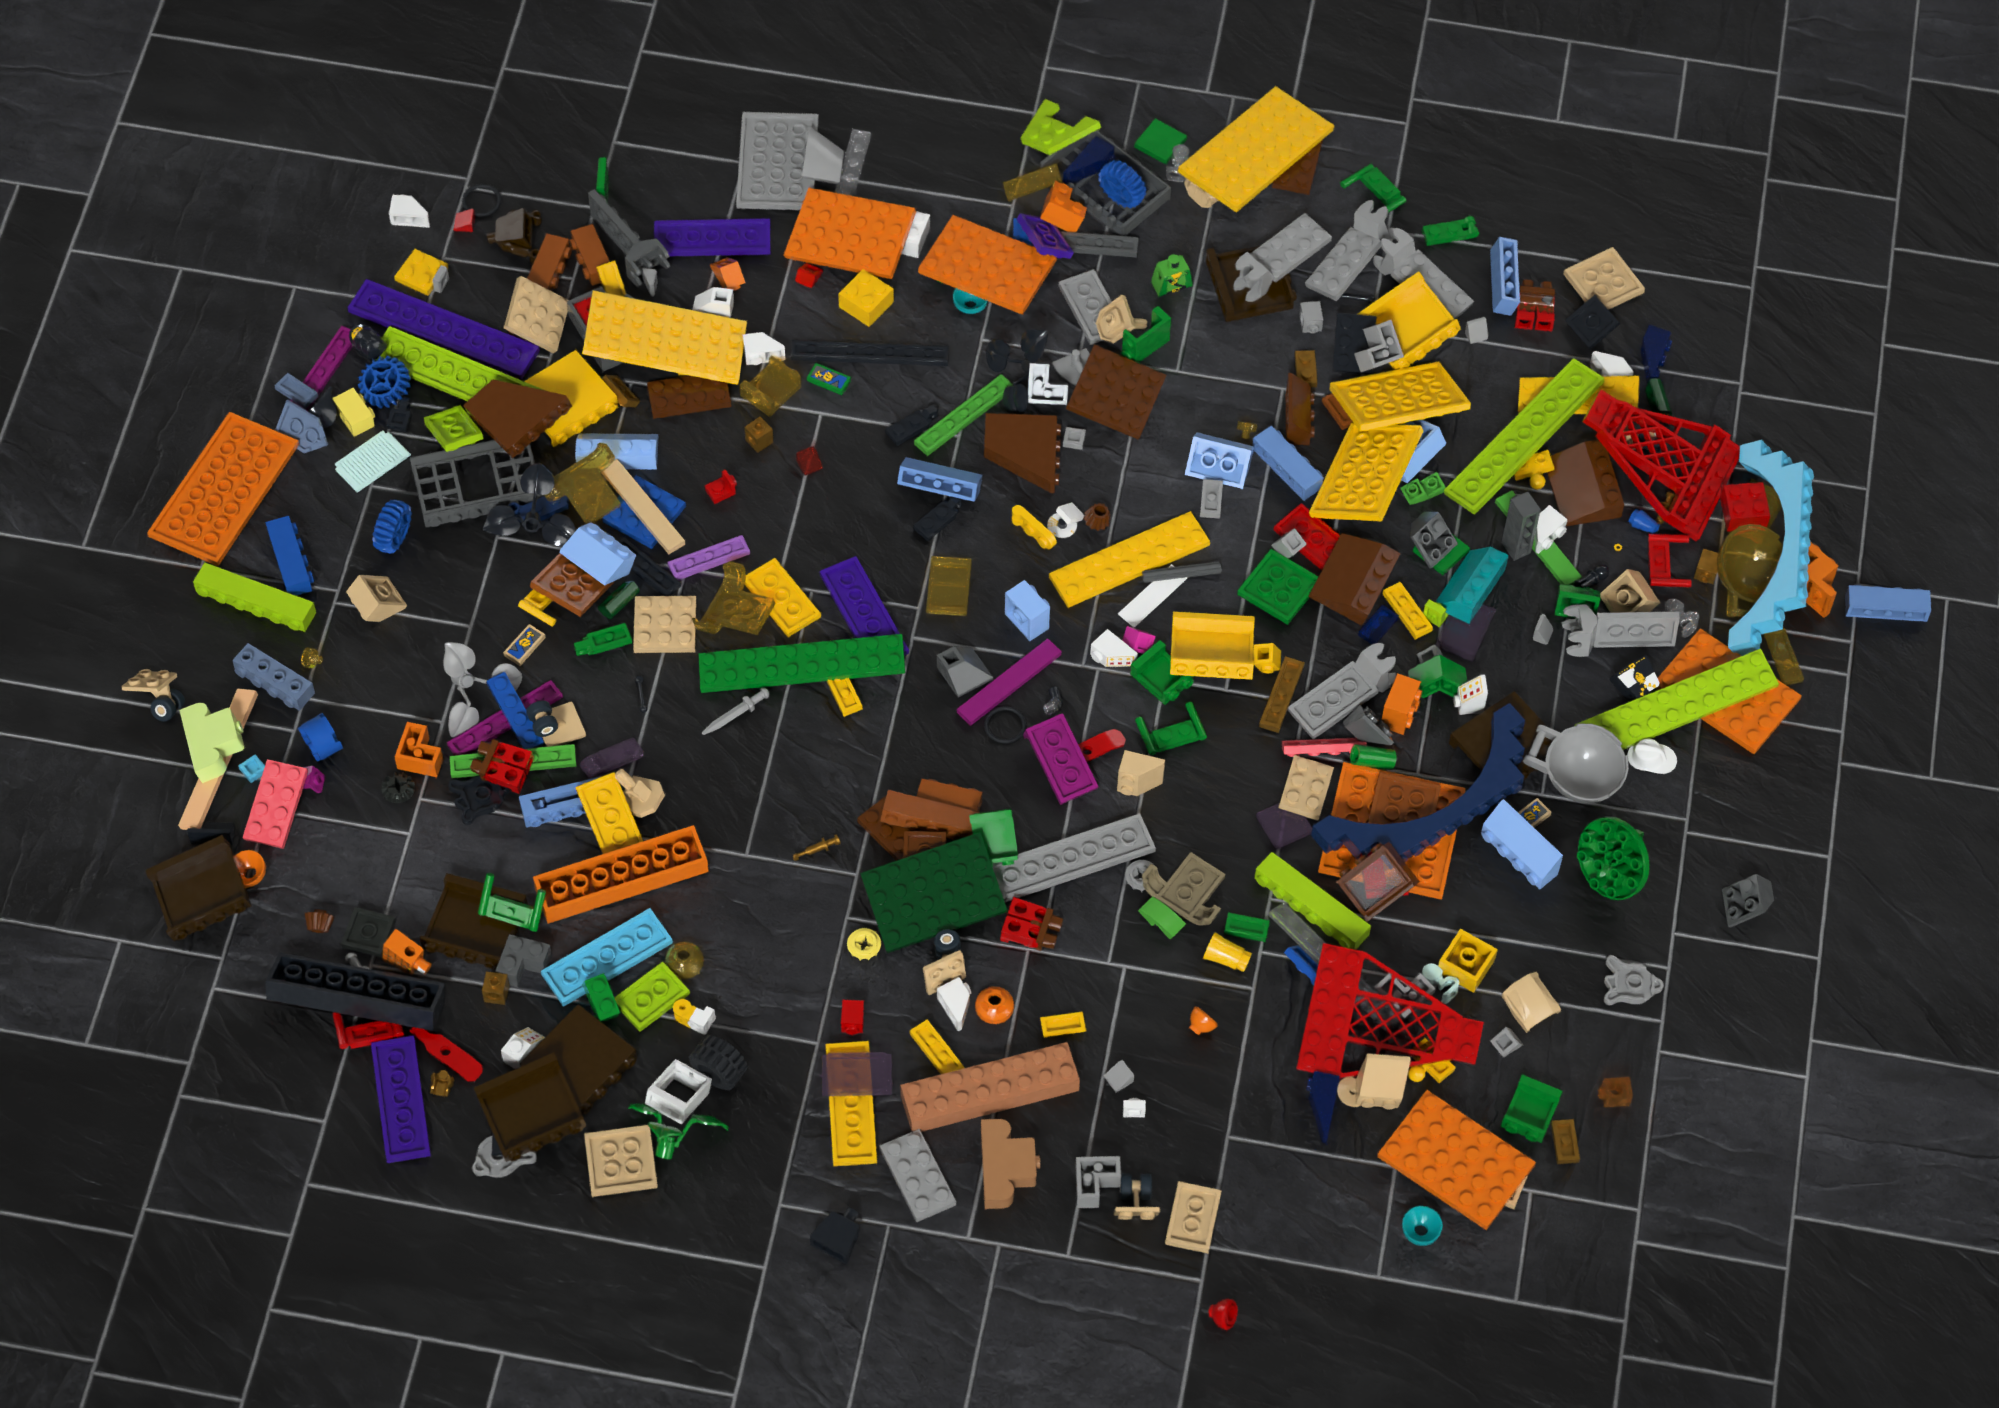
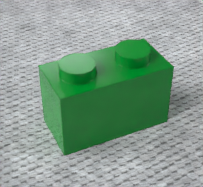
[582,973,620,1022]

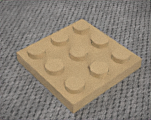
[1564,247,1645,310]
[504,276,569,353]
[633,596,696,653]
[584,1125,658,1197]

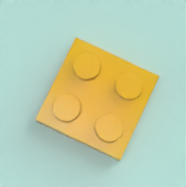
[394,249,449,296]

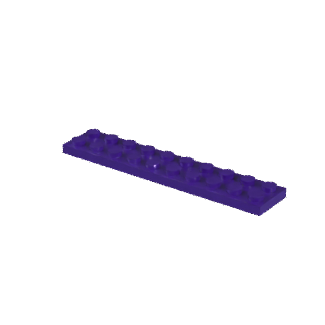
[348,279,540,380]

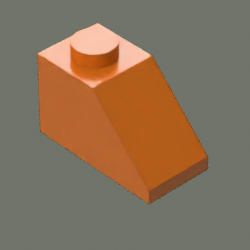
[710,257,745,291]

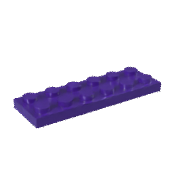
[654,219,770,256]
[820,556,909,656]
[371,1036,431,1163]

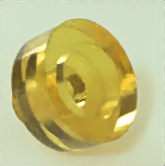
[1237,421,1257,439]
[301,647,323,669]

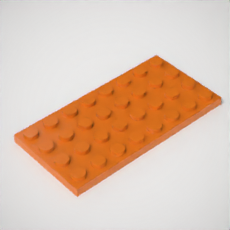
[147,412,299,566]

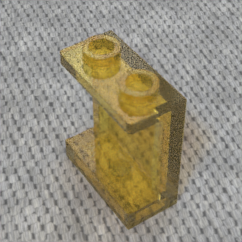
[740,355,801,417]

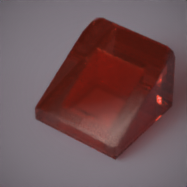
[796,446,823,475]

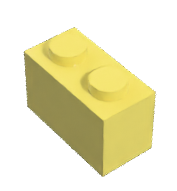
[332,388,375,437]

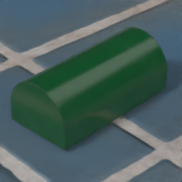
[1645,378,1672,422]
[597,581,640,619]

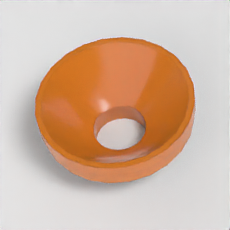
[234,850,266,888]
[975,986,1014,1024]

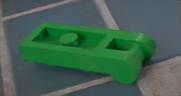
[1422,216,1479,246]

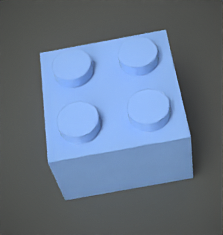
[1005,580,1050,641]

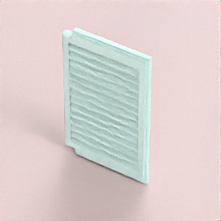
[335,430,411,493]

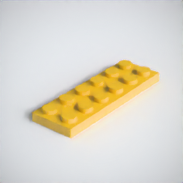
[1518,376,1639,414]
[826,1041,877,1166]

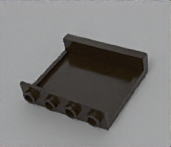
[1205,236,1297,322]
[1449,691,1553,781]
[145,835,252,941]
[420,873,528,969]
[519,1004,637,1115]
[474,1052,586,1162]

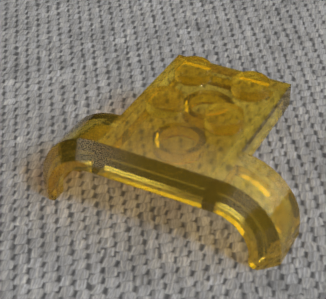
[544,443,621,524]
[692,561,776,635]

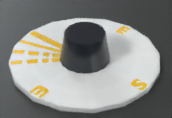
[1047,513,1077,538]

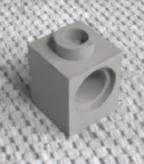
[1299,301,1323,333]
[1271,528,1307,558]

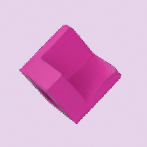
[1122,626,1156,654]

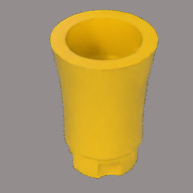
[1203,932,1252,972]

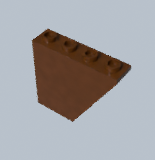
[463,379,572,458]
[984,413,1061,493]

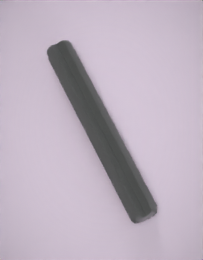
[1142,562,1222,583]

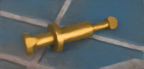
[1656,492,1675,534]
[793,834,841,861]

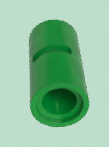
[1350,744,1397,770]

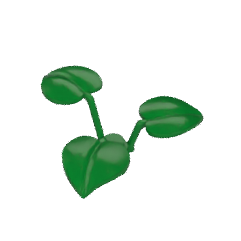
[628,1104,729,1159]

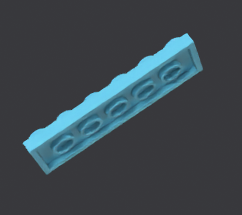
[541,908,673,1007]

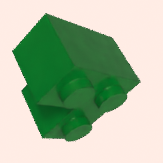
[1408,654,1467,698]

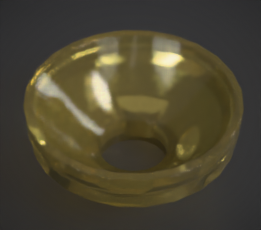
[665,942,704,979]

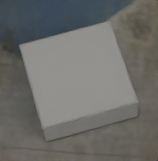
[433,265,449,293]
[1063,427,1086,450]

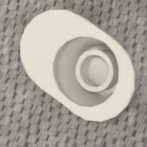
[1627,739,1677,774]

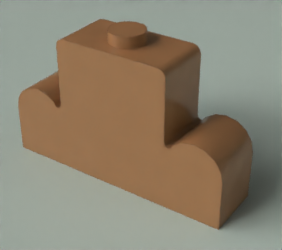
[981,1119,1040,1209]

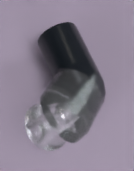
[1043,686,1063,715]

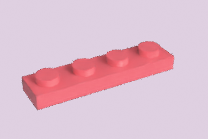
[1282,738,1367,757]

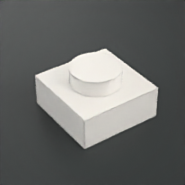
[1123,1098,1146,1117]

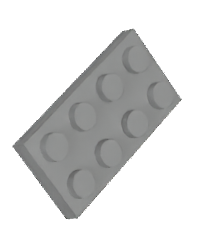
[1058,270,1112,345]
[880,1129,956,1222]

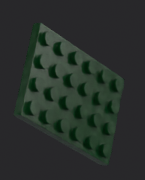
[860,832,1008,953]

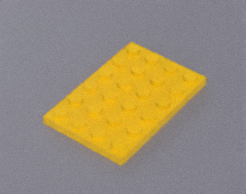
[1330,361,1471,431]
[1309,423,1423,521]

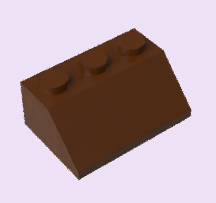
[1286,373,1315,445]

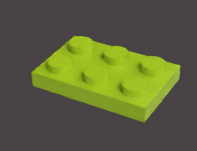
[424,405,483,452]
[615,962,690,1032]

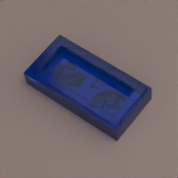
[1358,605,1399,645]

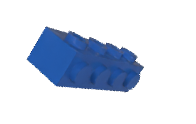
[265,516,314,596]

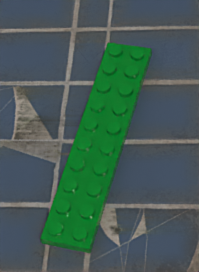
[699,634,905,693]

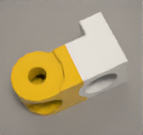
[673,999,716,1035]

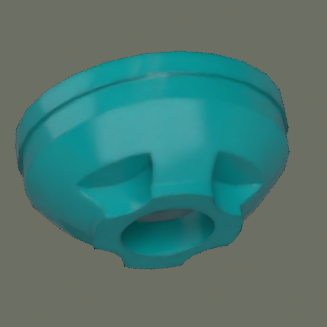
[953,288,988,314]
[1402,1206,1443,1246]

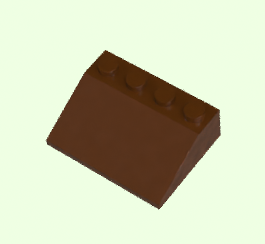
[1547,440,1624,526]
[1308,533,1401,626]

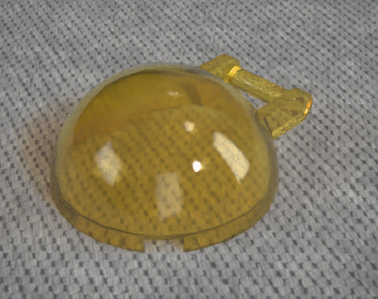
[1716,524,1783,618]

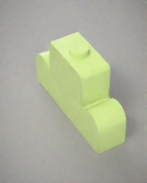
[180,703,244,783]

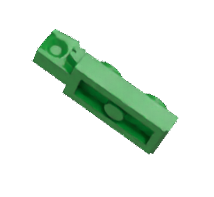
[574,623,632,656]

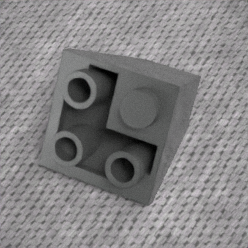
[1410,511,1458,569]
[937,646,993,698]
[1343,705,1394,745]
[1722,874,1774,928]

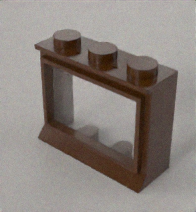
[1336,842,1420,922]

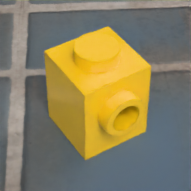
[1253,643,1281,674]

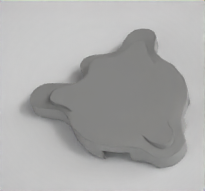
[1604,955,1664,1005]
[472,1136,537,1177]

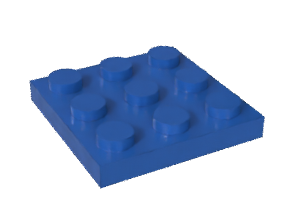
[602,475,686,549]

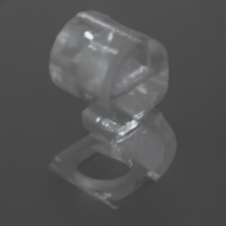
[1166,144,1189,182]
[1663,599,1700,638]

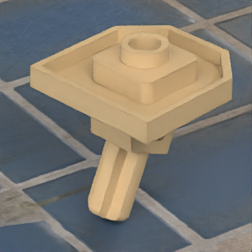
[1096,295,1147,343]
[615,769,665,818]

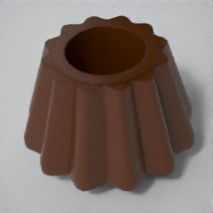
[1083,503,1111,531]
[305,909,334,933]

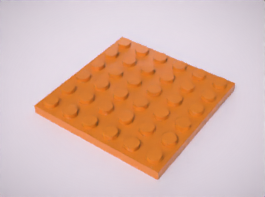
[1318,762,1466,900]

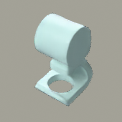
[1422,963,1459,1004]

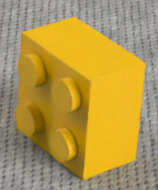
[839,269,894,327]
[1438,929,1498,993]

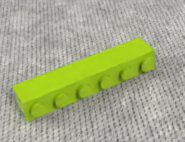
[193,562,316,632]
[1255,852,1371,950]

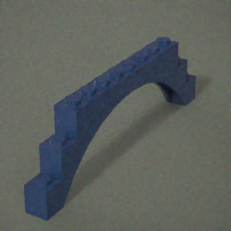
[1311,703,1525,869]

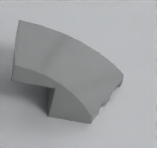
[801,127,844,184]

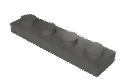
[1061,232,1138,258]

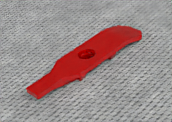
[1078,729,1126,762]
[409,1027,483,1082]

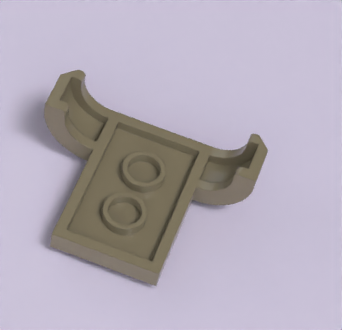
[1142,852,1226,925]

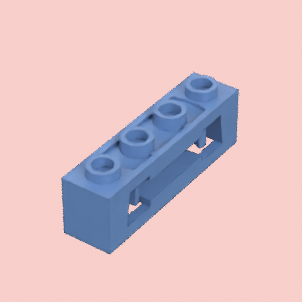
[519,777,600,828]

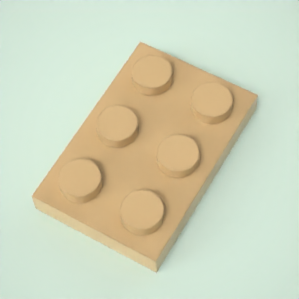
[1278,755,1334,820]
[1165,1181,1222,1253]

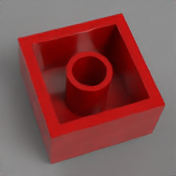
[1720,482,1770,532]

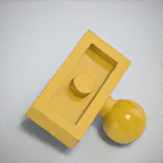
[1514,450,1554,490]
[1408,1038,1455,1083]

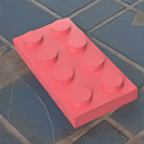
[243,759,308,849]

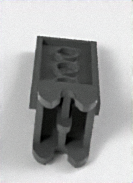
[588,189,670,286]

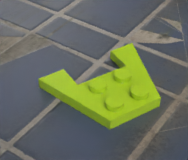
[1021,99,1101,155]

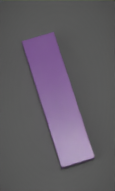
[667,535,750,580]

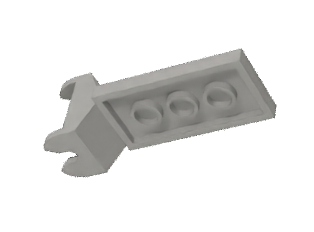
[1305,200,1394,301]
[1233,213,1332,302]
[1373,228,1474,320]
[1562,605,1680,657]
[1288,643,1396,739]

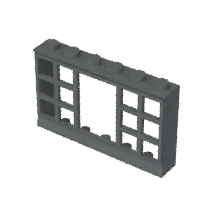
[1040,130,1171,236]
[410,440,543,527]

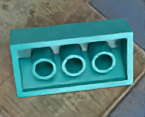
[1436,547,1509,624]

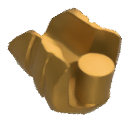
[430,1070,454,1097]

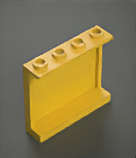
[1357,271,1461,370]
[524,350,618,447]
[1170,612,1255,680]

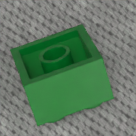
[1554,584,1600,619]

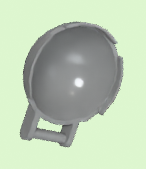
[1523,724,1629,803]

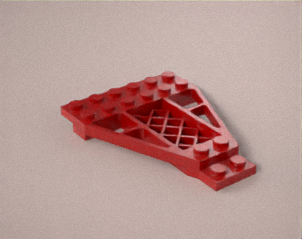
[1582,389,1740,541]
[1296,943,1484,1080]

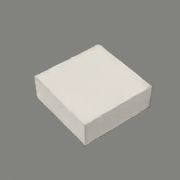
[1056,502,1085,525]

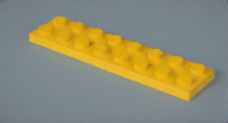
[1049,511,1210,608]

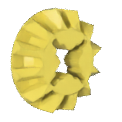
[847,928,881,960]

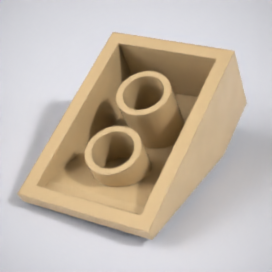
[1355,1054,1410,1109]

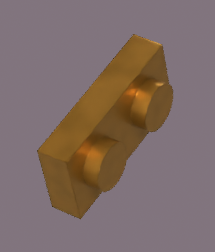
[1294,350,1317,387]
[602,375,640,407]
[1551,1119,1580,1164]

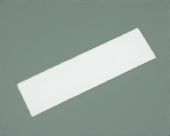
[1118,564,1187,628]

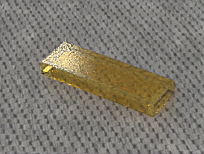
[1003,163,1062,201]
[1764,627,1804,685]

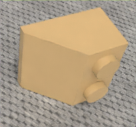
[1600,569,1660,613]
[346,575,407,622]
[1117,750,1165,796]

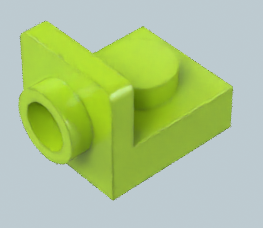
[1423,599,1449,627]

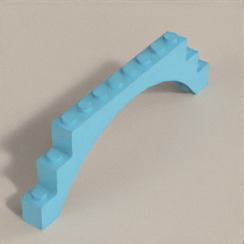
[1728,440,1814,656]

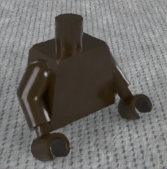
[487,208,542,264]

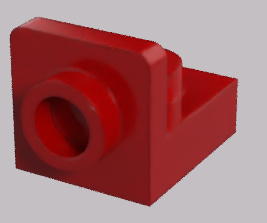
[705,470,737,504]

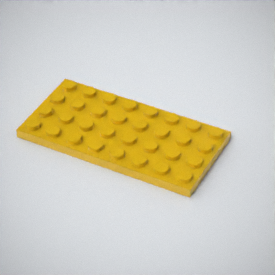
[1178,86,1334,212]
[582,291,747,385]

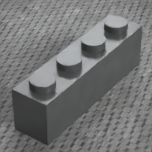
[1501,492,1541,561]

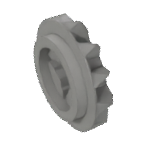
[1125,860,1159,892]

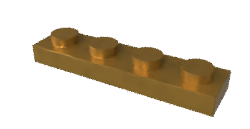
[1259,656,1305,733]

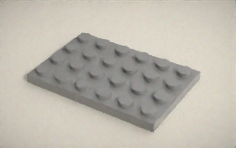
[736,112,819,210]

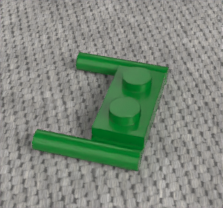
[1340,163,1406,213]
[1135,702,1207,755]
[478,873,546,932]

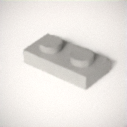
[1200,479,1223,519]

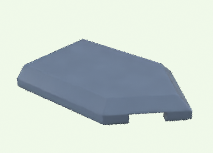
[275,400,328,453]

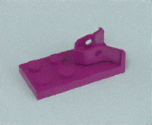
[1023,713,1098,805]

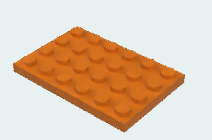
[784,188,916,279]
[918,215,1057,315]
[1656,628,1802,755]
[1377,1090,1536,1230]

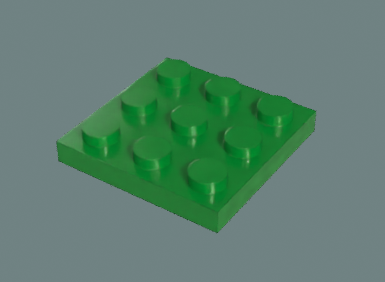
[1237,549,1318,625]

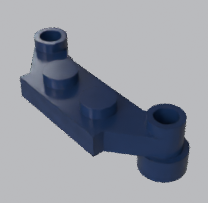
[508,478,578,523]

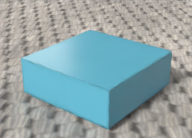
[238,754,265,783]

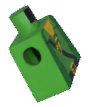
[1151,254,1193,297]

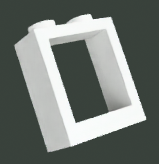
[645,1059,712,1124]

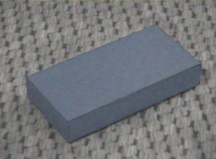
[275,373,318,409]

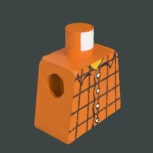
[383,929,432,975]

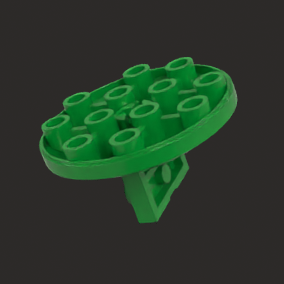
[1577,817,1649,900]

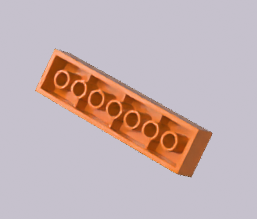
[533,825,709,924]

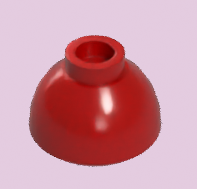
[1209,1299,1238,1330]

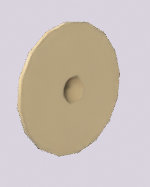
[1337,1077,1361,1107]

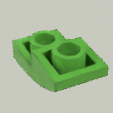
[1400,472,1446,505]
[1138,896,1186,939]

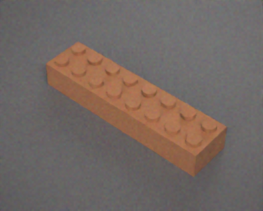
[900,1042,1080,1132]

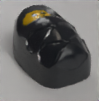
[349,324,387,361]

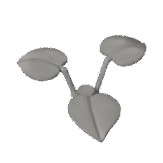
[443,642,522,738]

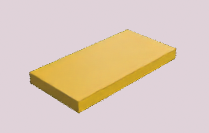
[742,558,821,637]
[575,772,643,854]

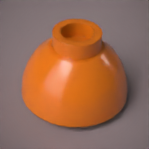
[1189,1006,1218,1035]

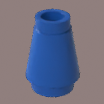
[1629,509,1660,534]

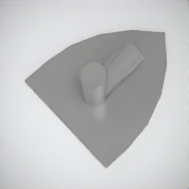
[1052,348,1090,386]

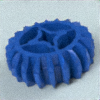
[1098,160,1147,209]
[357,355,411,409]
[372,499,412,554]

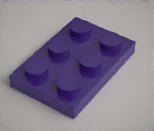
[1017,213,1074,259]

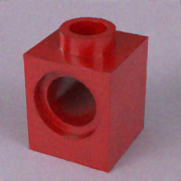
[841,1000,864,1035]

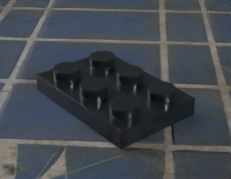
[1332,313,1376,375]

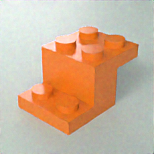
[1806,541,1838,618]

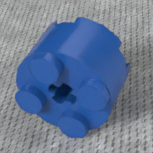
[298,713,343,762]

